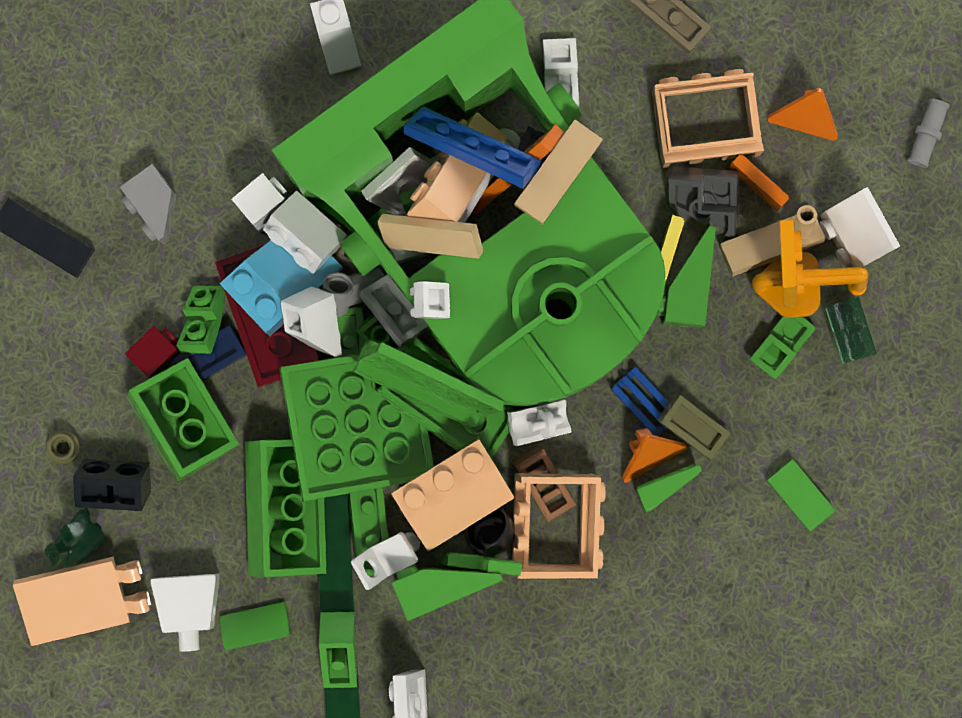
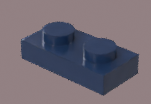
[172,325,247,382]

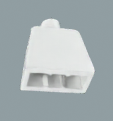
[151,573,220,652]

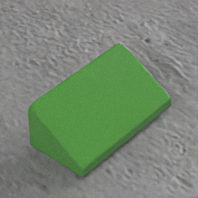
[219,601,292,651]

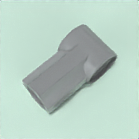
[322,268,385,317]

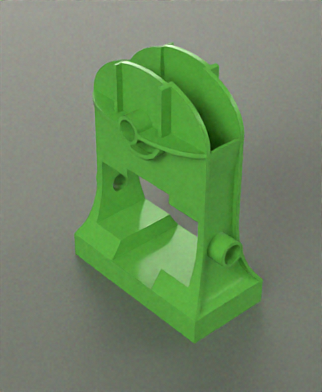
[272,0,666,406]

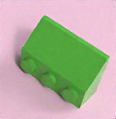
[126,358,239,483]

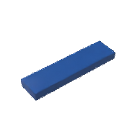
[404,106,541,189]

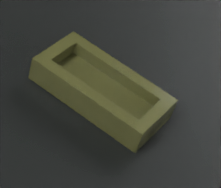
[657,394,730,460]

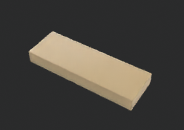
[514,120,603,225]
[377,214,483,259]

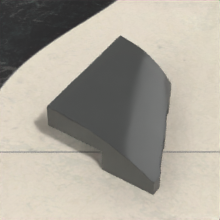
[668,167,739,239]

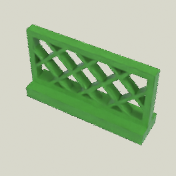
[353,339,505,429]

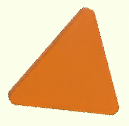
[768,88,838,141]
[622,428,688,483]

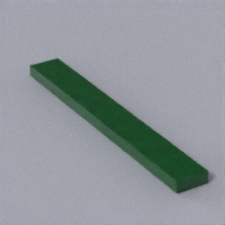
[318,494,361,718]

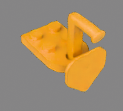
[752,220,868,317]

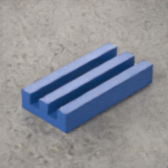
[610,367,669,436]

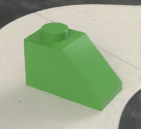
[319,612,357,688]

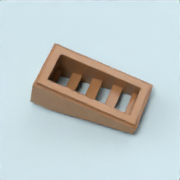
[511,445,576,522]

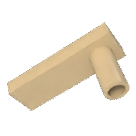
[720,205,825,277]

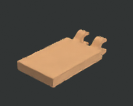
[13,557,151,646]

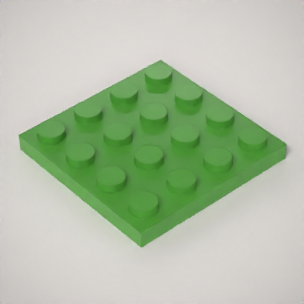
[279,347,434,502]

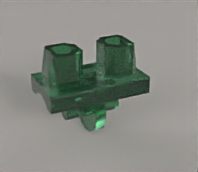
[825,296,877,364]
[45,508,104,568]

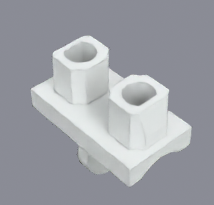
[507,400,572,446]

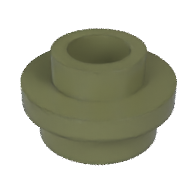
[46,431,80,464]

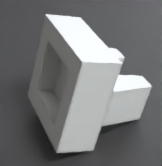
[410,281,450,319]

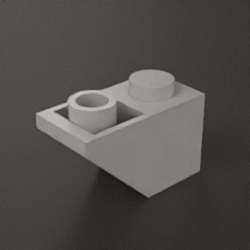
[120,164,176,245]

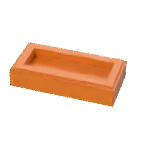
[728,154,789,212]

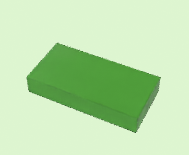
[766,459,836,532]

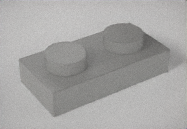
[360,274,428,348]

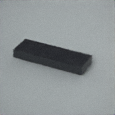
[0,198,95,278]

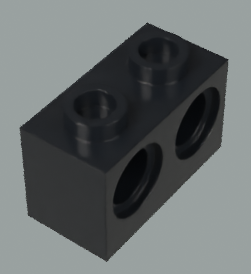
[73,459,151,511]

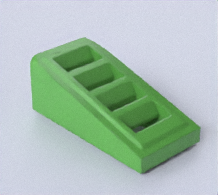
[634,464,702,513]

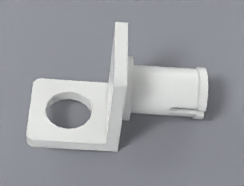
[351,532,420,590]

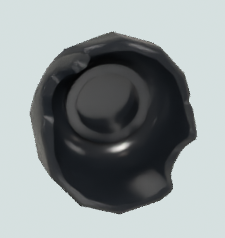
[465,506,515,557]

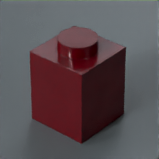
[125,326,181,378]

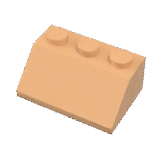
[391,439,514,552]

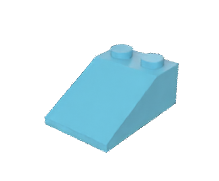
[220,240,343,336]

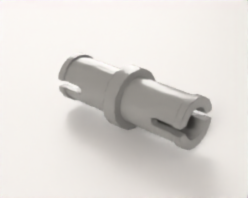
[907,99,950,168]

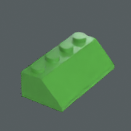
[245,440,327,577]

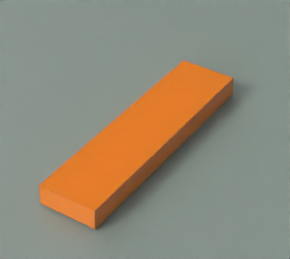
[472,124,564,214]

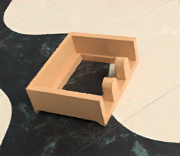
[652,69,764,168]
[512,473,605,579]

